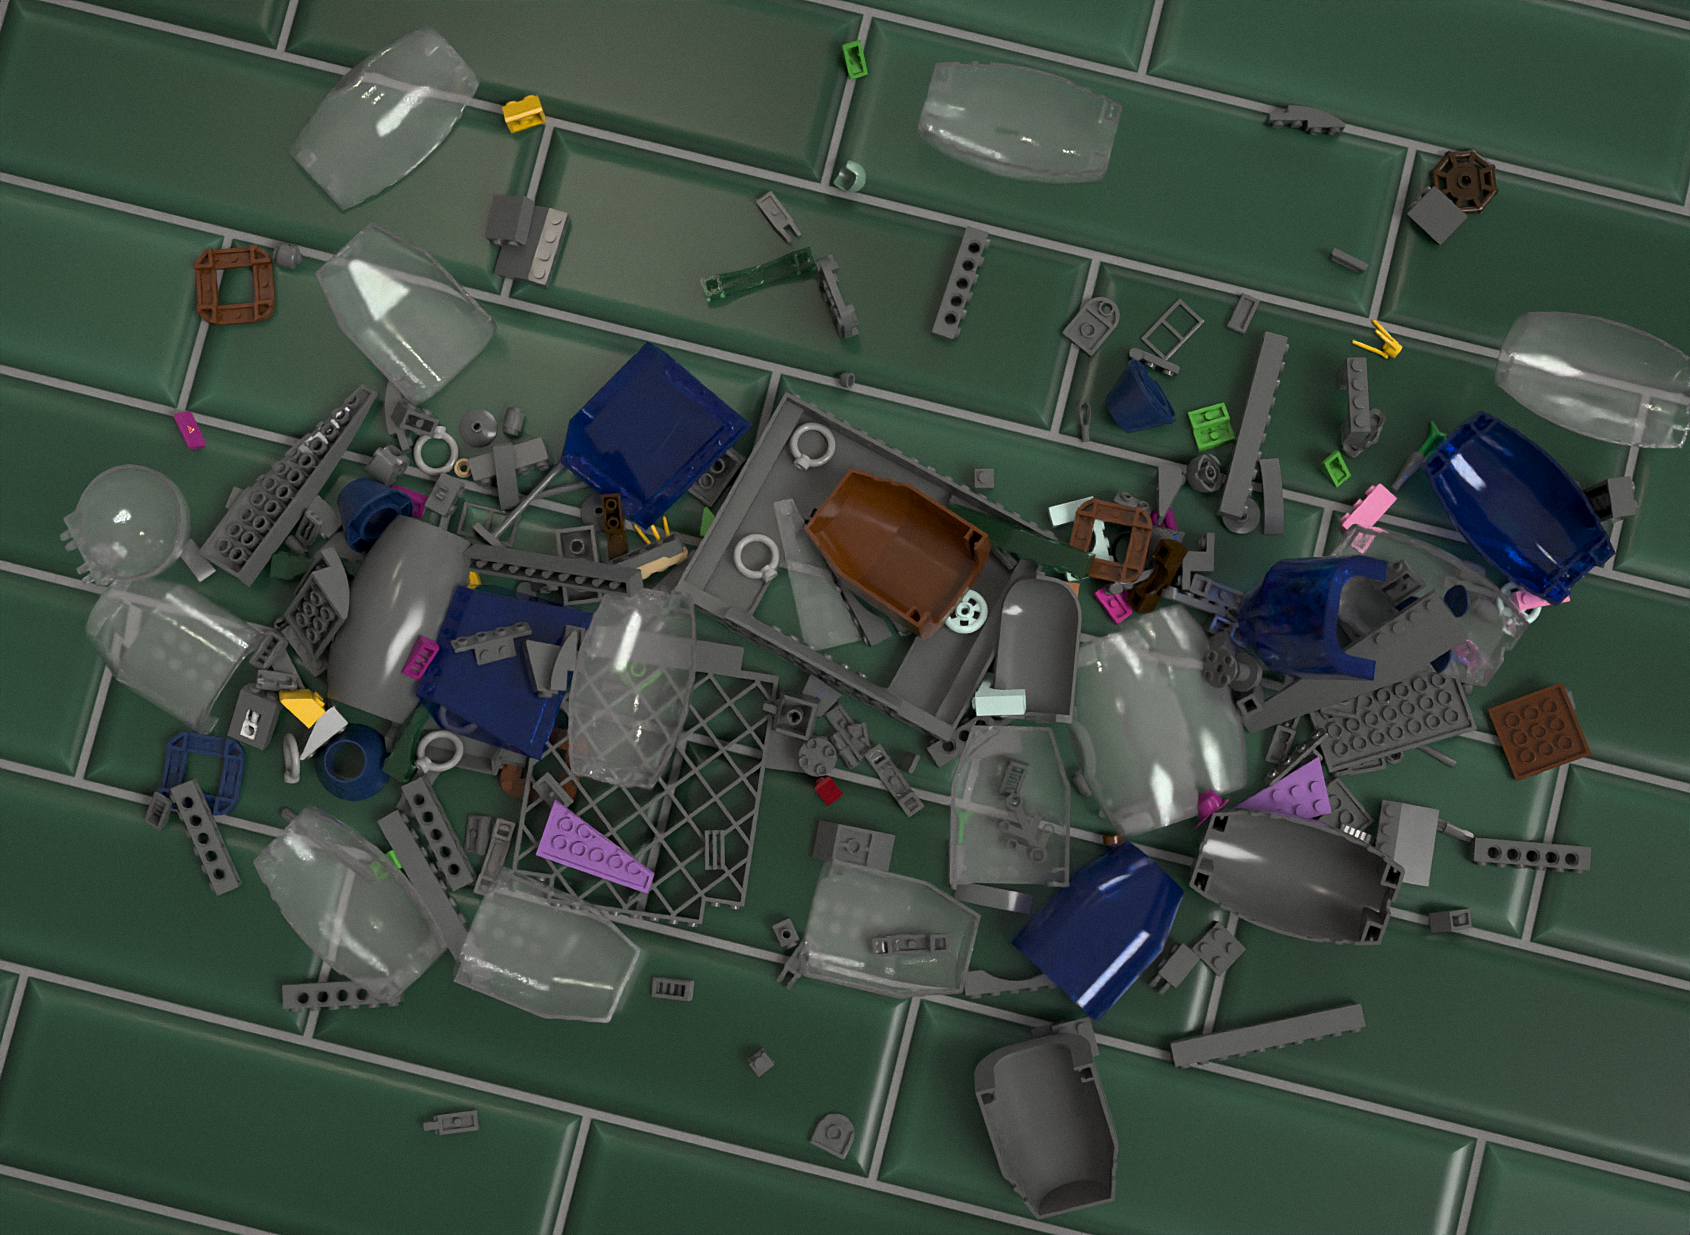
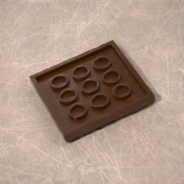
[1488,682,1592,781]

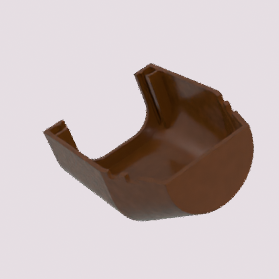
[804,468,990,640]

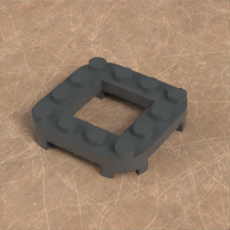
[815,254,859,339]

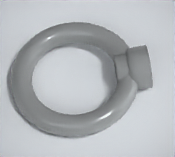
[790,422,835,471]
[413,426,459,476]
[733,534,779,583]
[414,730,463,774]
[283,733,300,783]

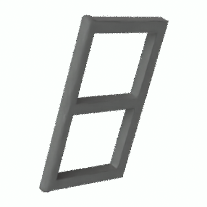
[1141,299,1204,361]
[457,501,521,548]

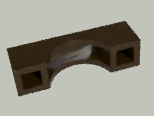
[1126,539,1188,614]

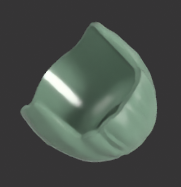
[834,160,866,193]

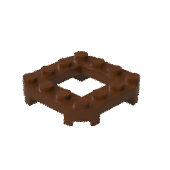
[194,245,276,326]
[1067,498,1153,584]
[501,724,588,806]

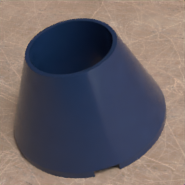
[1105,358,1177,433]
[337,478,414,553]
[315,724,393,801]

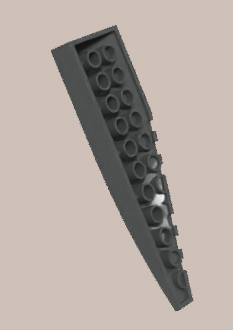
[198,384,377,587]

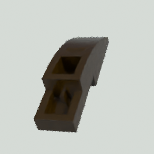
[601,493,628,561]

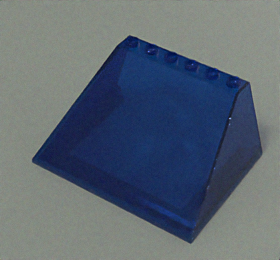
[560,341,752,531]
[416,585,594,761]

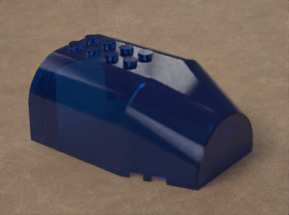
[1238,555,1388,681]
[1008,840,1185,1023]

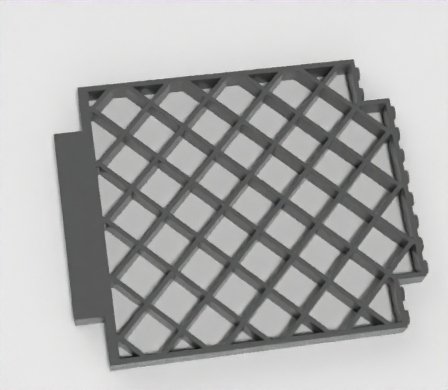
[511,624,779,927]

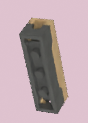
[608,532,688,579]

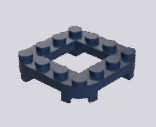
[158,732,246,816]

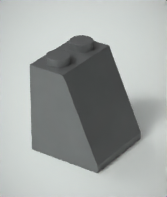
[522,640,561,699]

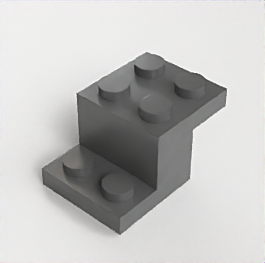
[1174,533,1215,593]
[1030,1016,1100,1056]

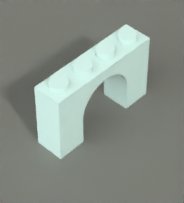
[1047,496,1114,582]
[972,673,1026,716]

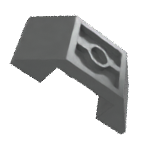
[812,820,895,873]

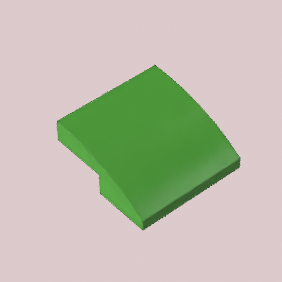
[1187,402,1236,452]

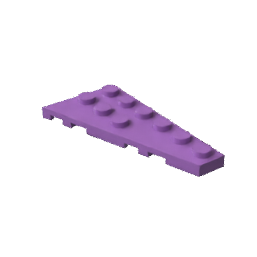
[1232,756,1332,818]
[536,799,654,893]

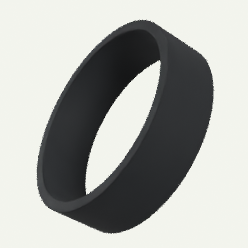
[1110,531,1153,570]

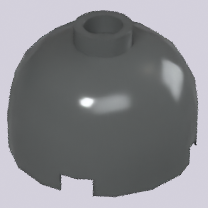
[1186,454,1224,493]

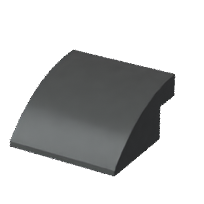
[284,547,349,661]

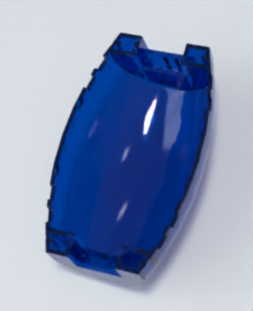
[1421,410,1615,606]

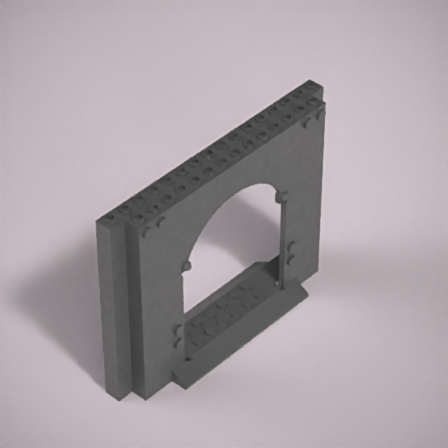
[673,392,1058,744]

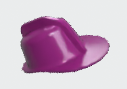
[1193,789,1229,830]

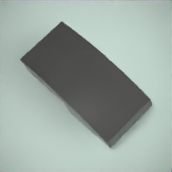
[175,538,216,582]

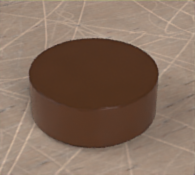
[1102,833,1123,845]

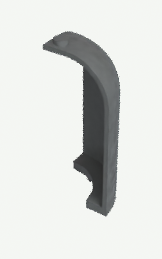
[990,572,1082,724]

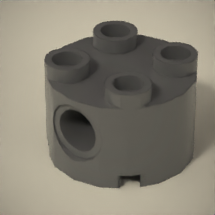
[365,442,411,486]
[798,738,837,777]

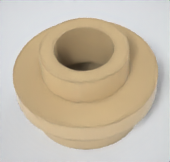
[454,458,472,478]

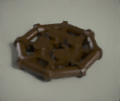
[1429,149,1499,214]

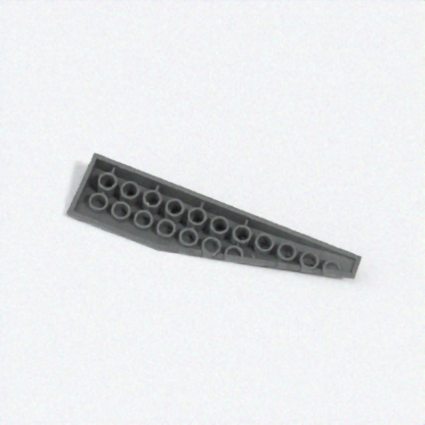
[1239,588,1469,734]

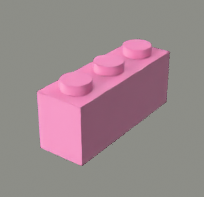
[1338,484,1397,542]

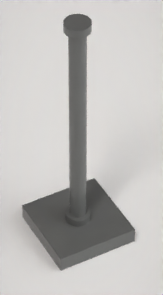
[472,454,572,548]

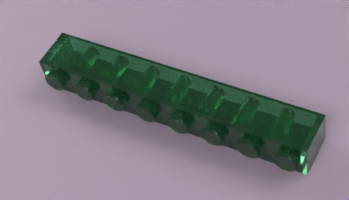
[948,503,1096,580]

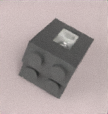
[227,682,284,750]

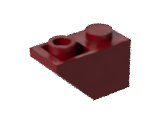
[814,776,843,806]

